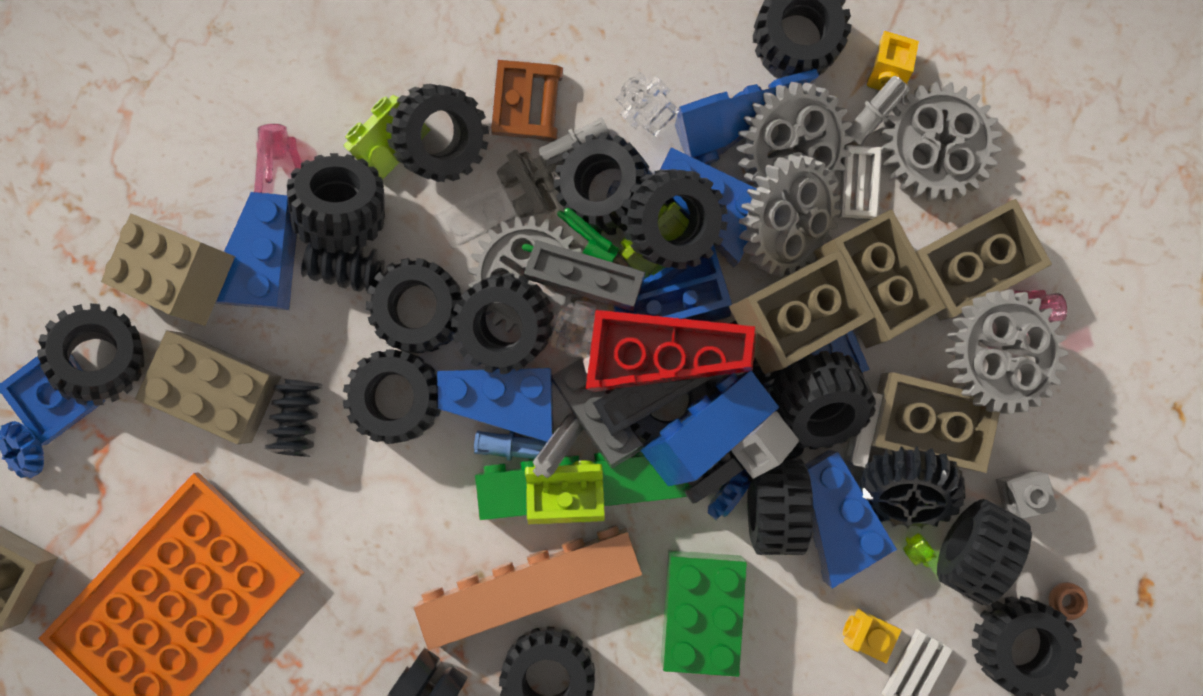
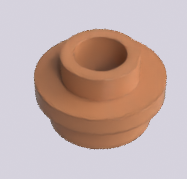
[1049,582,1088,620]

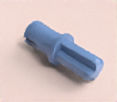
[474,430,547,461]

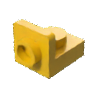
[867,31,919,90]
[843,608,902,664]

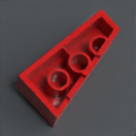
[586,310,757,392]

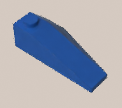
[674,69,819,165]

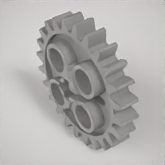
[737,82,854,188]
[879,82,1002,202]
[739,154,841,277]
[468,216,583,335]
[945,289,1068,414]

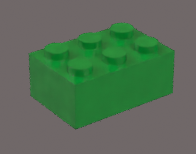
[661,550,747,677]

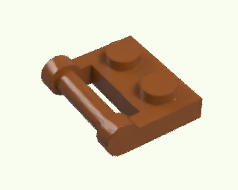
[491,60,563,142]

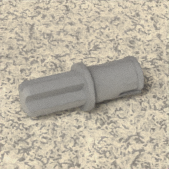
[844,76,909,146]
[539,117,611,167]

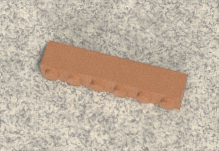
[413,525,642,651]

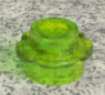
[903,532,937,568]

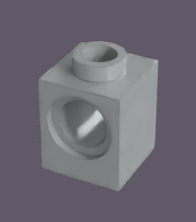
[731,411,799,478]
[995,470,1058,519]

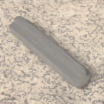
[533,413,584,478]

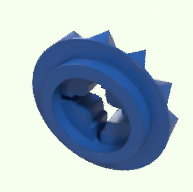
[0,421,44,478]
[707,469,751,520]

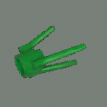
[522,208,620,262]

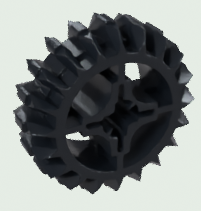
[860,446,966,529]

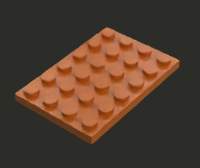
[38,472,305,696]

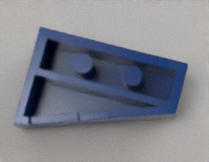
[660,147,757,268]
[215,192,297,310]
[614,245,732,322]
[437,368,554,442]
[640,371,779,486]
[805,450,897,589]

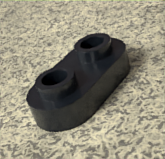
[683,450,745,504]

